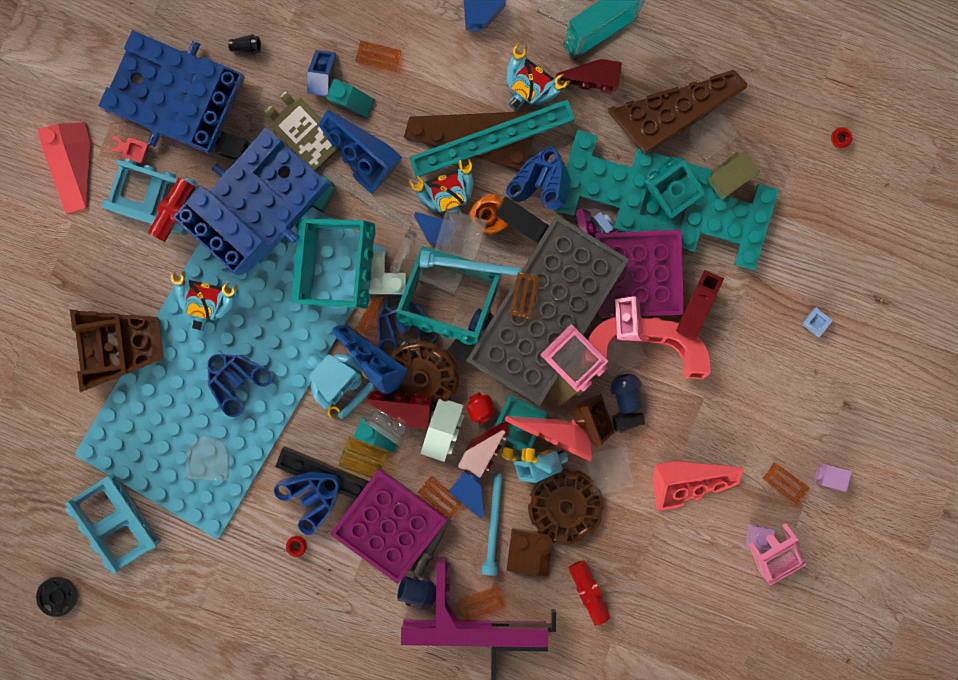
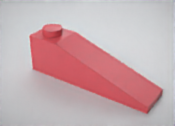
[37,122,91,214]
[504,416,592,461]
[652,461,743,511]

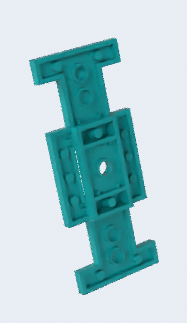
[553,130,779,271]

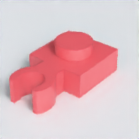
[109,137,150,165]

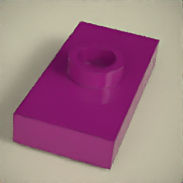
[576,208,598,239]

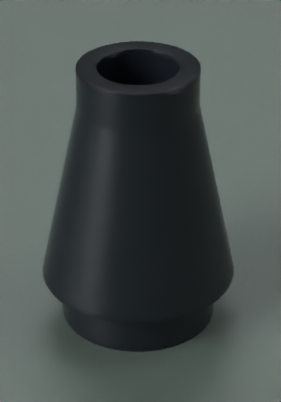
[228,34,261,55]
[612,412,645,433]

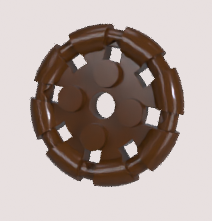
[389,340,459,412]
[528,469,604,545]

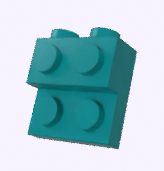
[644,157,705,219]
[494,395,548,452]

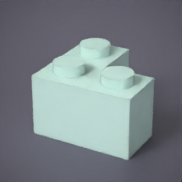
[369,251,406,294]
[420,399,464,462]

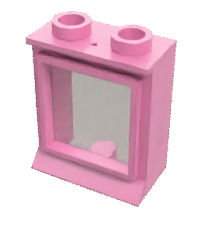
[540,324,608,392]
[749,523,806,586]

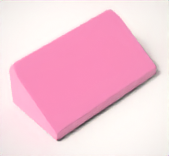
[615,296,642,341]

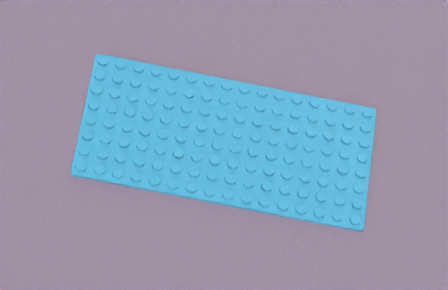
[76,207,387,538]

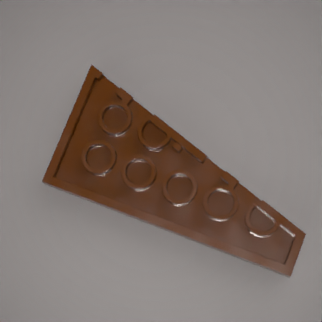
[608,70,747,156]
[404,111,535,170]

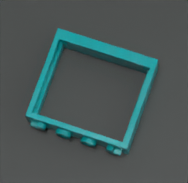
[563,0,645,60]
[291,219,376,309]
[396,246,502,345]

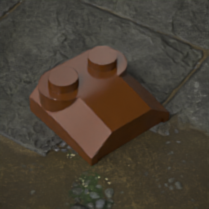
[573,394,615,447]
[506,528,554,576]

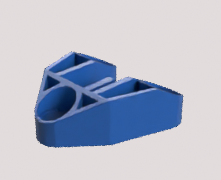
[506,147,570,210]
[378,294,438,357]
[208,354,274,417]
[273,472,340,535]

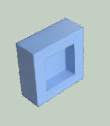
[592,212,613,233]
[801,307,833,337]

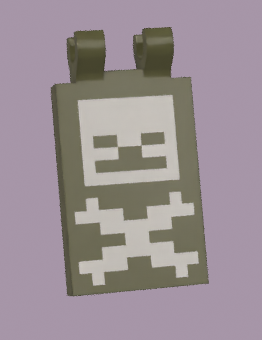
[264,90,338,172]

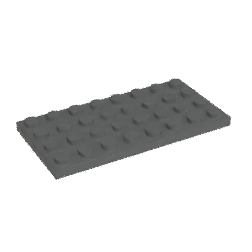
[466,215,629,406]

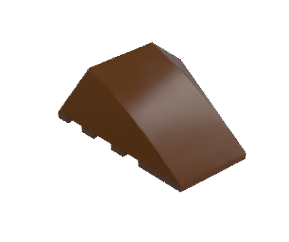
[70,309,164,393]

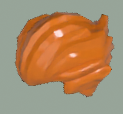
[469,193,508,236]

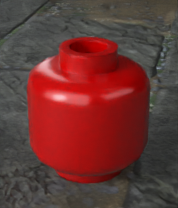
[465,392,496,425]

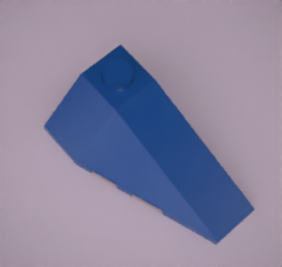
[318,110,402,194]
[332,324,408,394]

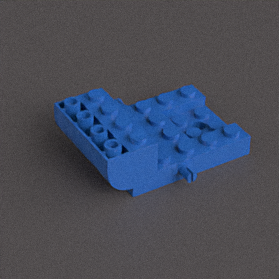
[98,30,245,155]
[173,128,330,276]

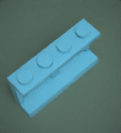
[101,158,199,235]
[65,473,160,574]

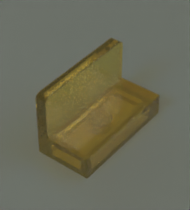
[339,436,389,478]

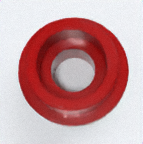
[831,127,852,149]
[286,536,307,557]

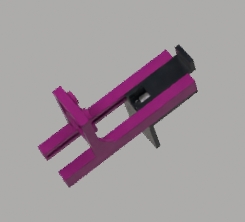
[401,557,556,680]

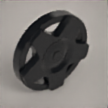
[36,577,77,617]

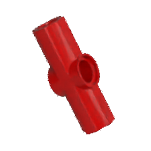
[147,177,196,242]
[568,560,611,626]

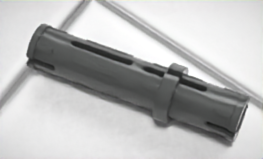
[410,519,452,577]

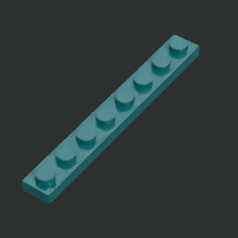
[409,100,575,178]

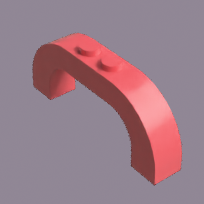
[581,317,711,380]

